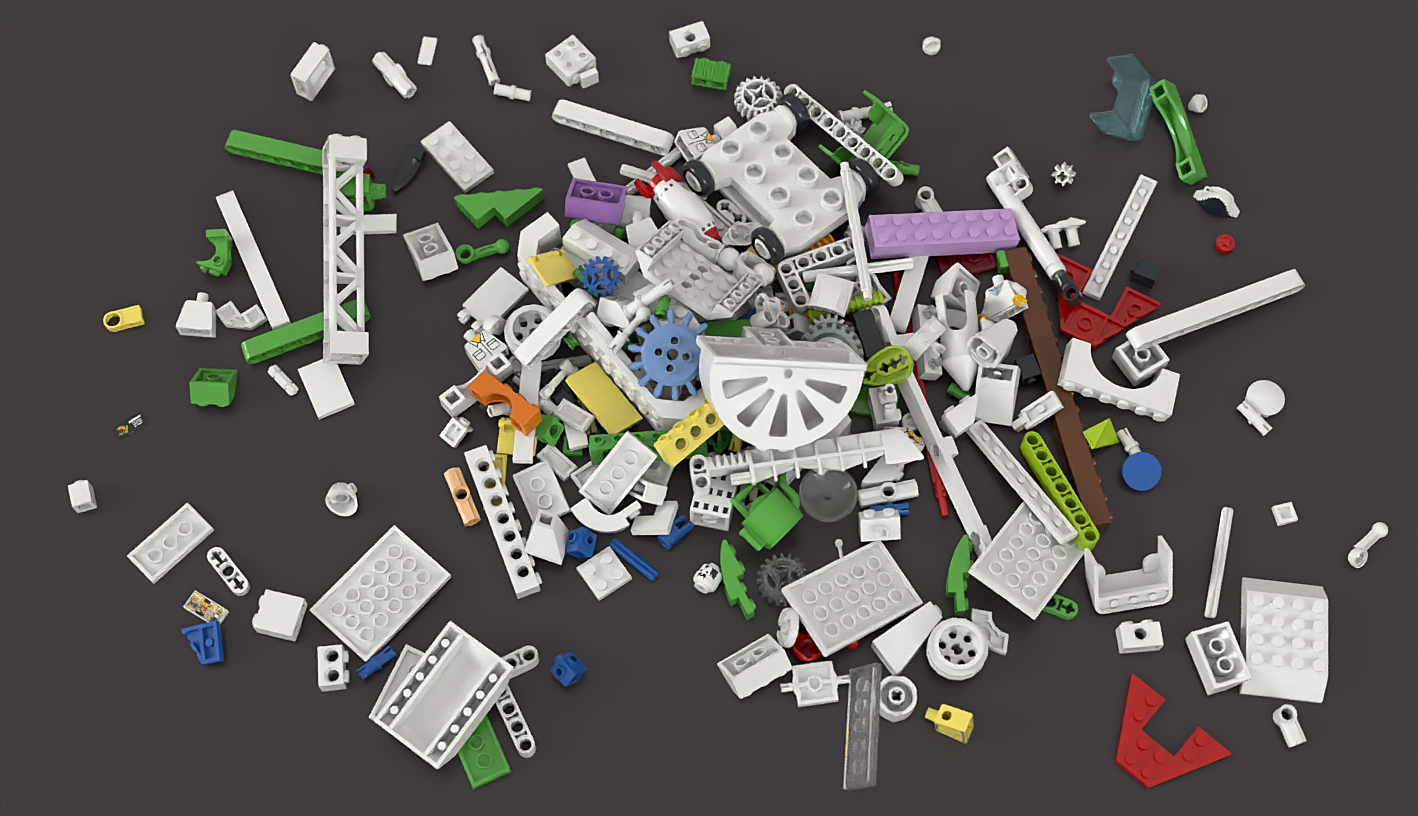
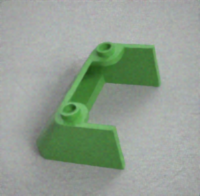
[818,90,909,168]

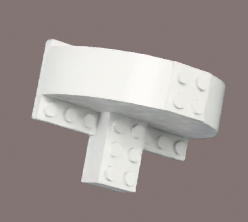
[696,326,867,452]

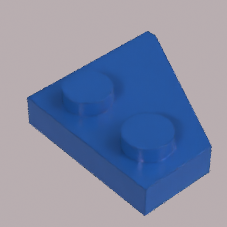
[182,621,224,665]

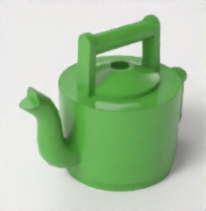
[730,474,804,551]

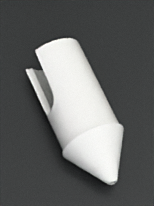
[935,290,979,391]

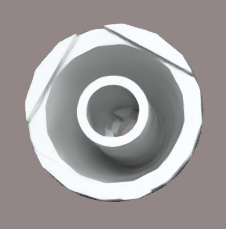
[967,319,1017,368]

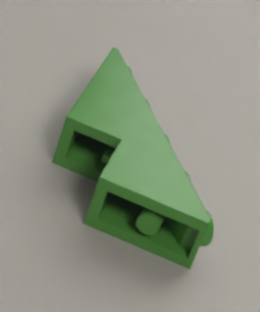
[454,187,544,229]

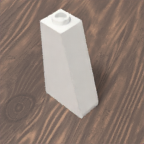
[871,601,942,676]

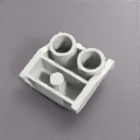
[807,273,855,317]

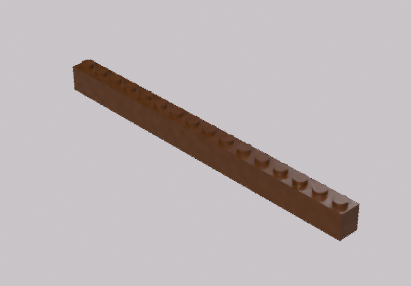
[1004,247,1113,530]

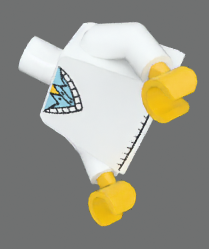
[977,275,1029,324]

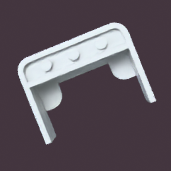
[1084,536,1173,614]

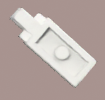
[1012,390,1064,432]

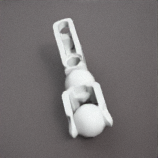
[674,217,777,287]

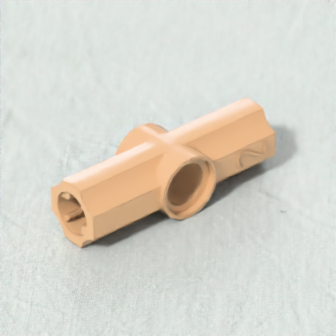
[444,467,481,526]

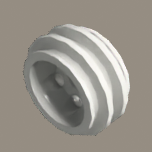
[504,304,562,361]
[926,618,988,680]

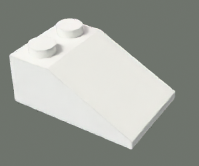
[403,223,458,281]

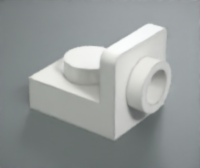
[439,417,473,448]

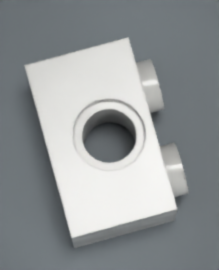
[669,21,710,58]
[1116,620,1164,654]

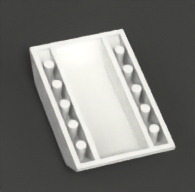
[1240,577,1328,703]
[374,621,514,769]

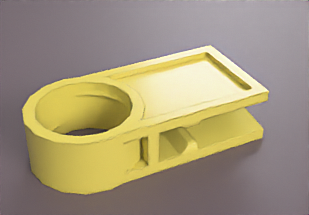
[103,305,145,332]

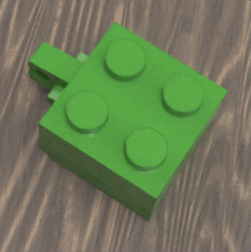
[336,173,387,212]

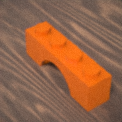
[468,370,542,436]

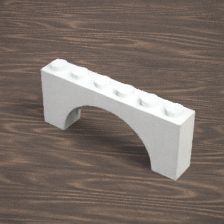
[1057,338,1180,421]

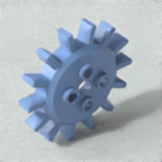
[628,309,708,400]

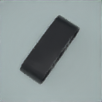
[851,309,884,362]

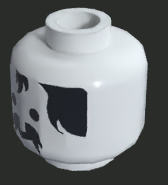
[693,563,722,594]

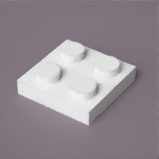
[577,546,632,601]

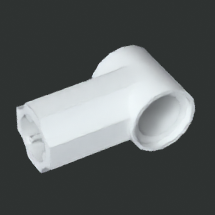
[915,186,943,213]
[1273,704,1307,748]

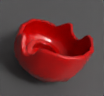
[792,632,822,662]

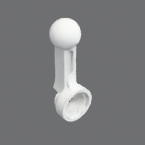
[1348,522,1388,568]

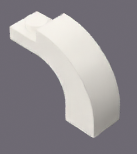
[570,497,642,533]

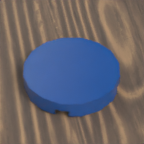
[1122,452,1161,491]

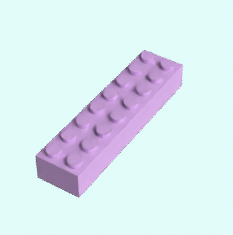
[864,208,1020,259]

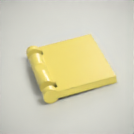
[527,249,578,287]

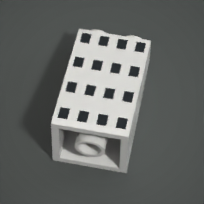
[690,452,739,531]

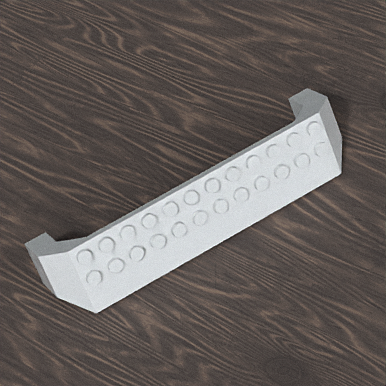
[517,212,709,431]

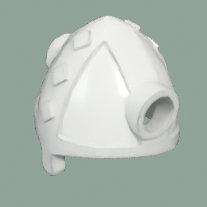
[325,482,358,516]

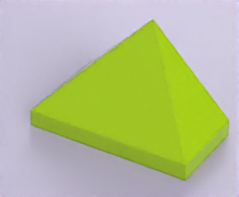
[1083,418,1119,449]

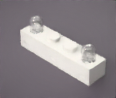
[911,304,943,381]

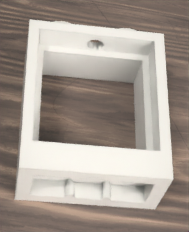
[290,42,335,101]

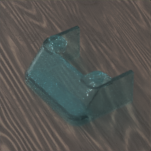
[1090,53,1155,141]

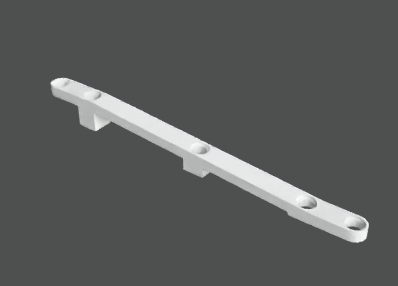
[871,305,992,558]

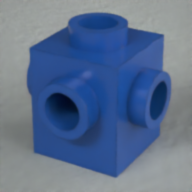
[565,527,597,559]
[550,651,587,687]

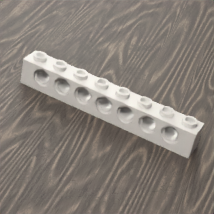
[464,445,542,599]

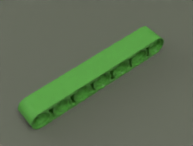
[225,130,345,175]
[241,299,371,364]

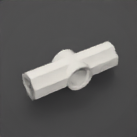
[372,52,417,98]
[857,479,919,508]

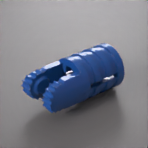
[657,514,694,550]

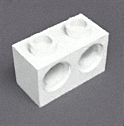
[318,644,350,691]

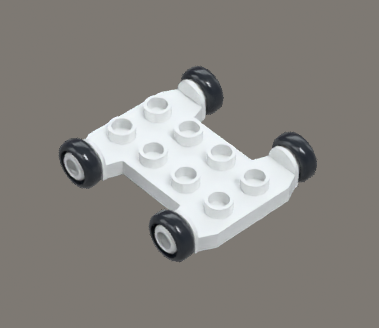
[682,93,880,265]

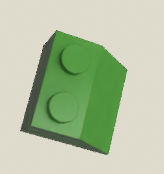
[189,368,238,407]

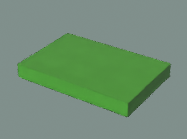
[458,716,511,789]

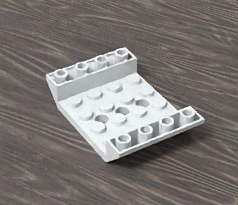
[635,220,763,320]

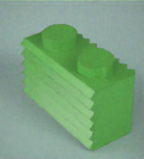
[691,58,731,90]

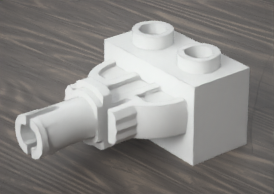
[867,384,901,431]

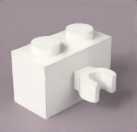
[903,316,946,361]
[858,508,901,542]

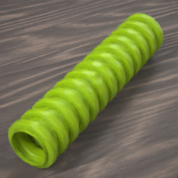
[808,288,884,324]

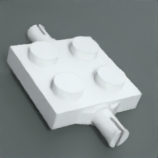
[780,660,850,707]

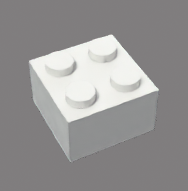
[1112,341,1170,387]

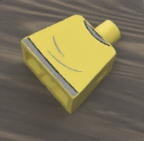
[925,704,974,744]

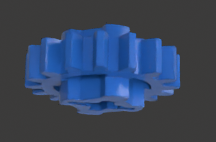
[580,256,622,297]

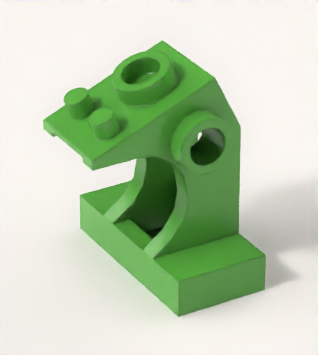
[196,229,233,277]

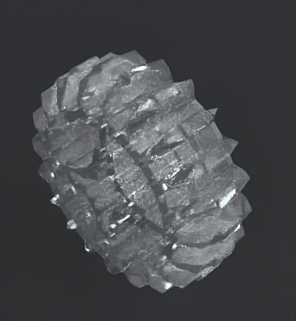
[757,553,809,607]

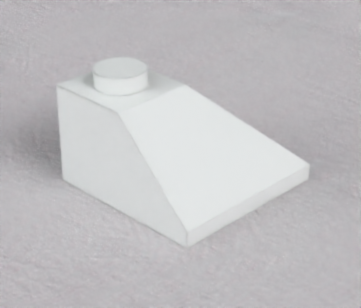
[931,263,981,312]

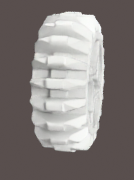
[734,76,782,121]

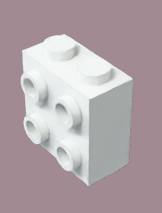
[545,35,596,87]
[252,589,308,642]

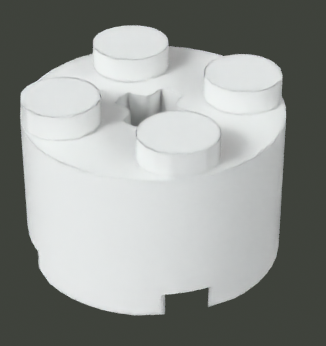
[874,676,917,722]

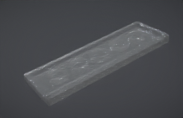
[843,663,882,791]

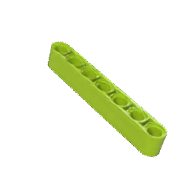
[1020,431,1100,551]

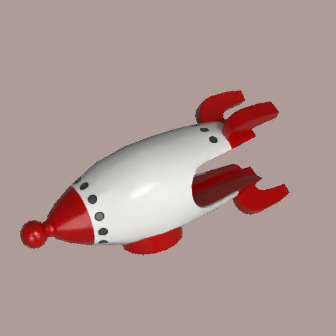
[634,160,726,248]

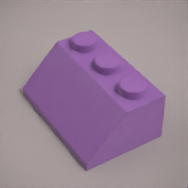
[565,178,628,225]

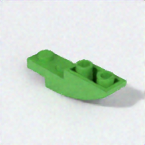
[946,535,974,617]
[720,539,756,620]

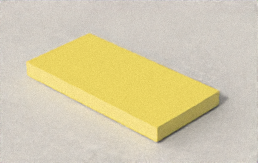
[565,361,643,434]

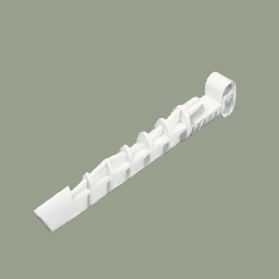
[690,428,924,496]

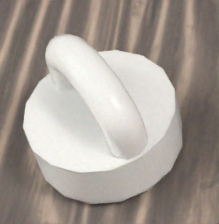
[922,37,940,55]
[1188,94,1208,112]

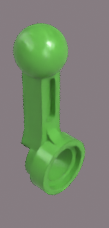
[456,239,510,264]

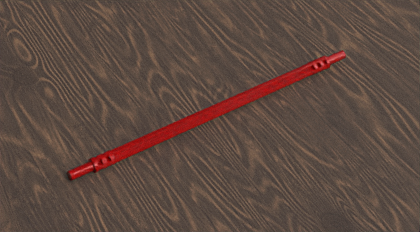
[892,272,949,518]

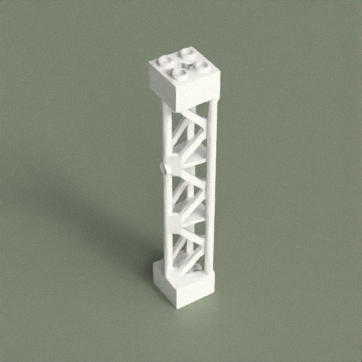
[322,134,369,365]

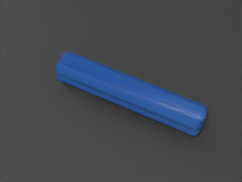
[609,538,659,581]

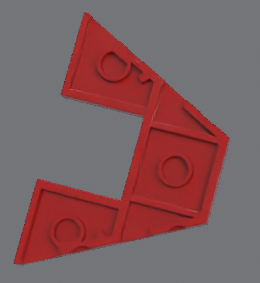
[1058,254,1161,349]
[1115,674,1232,789]

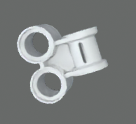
[750,293,790,330]

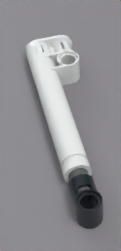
[986,160,1083,307]

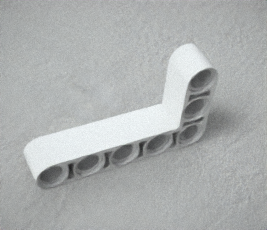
[777,236,855,315]
[514,288,599,369]
[495,646,539,758]

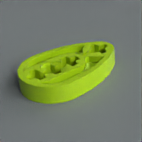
[862,345,914,387]

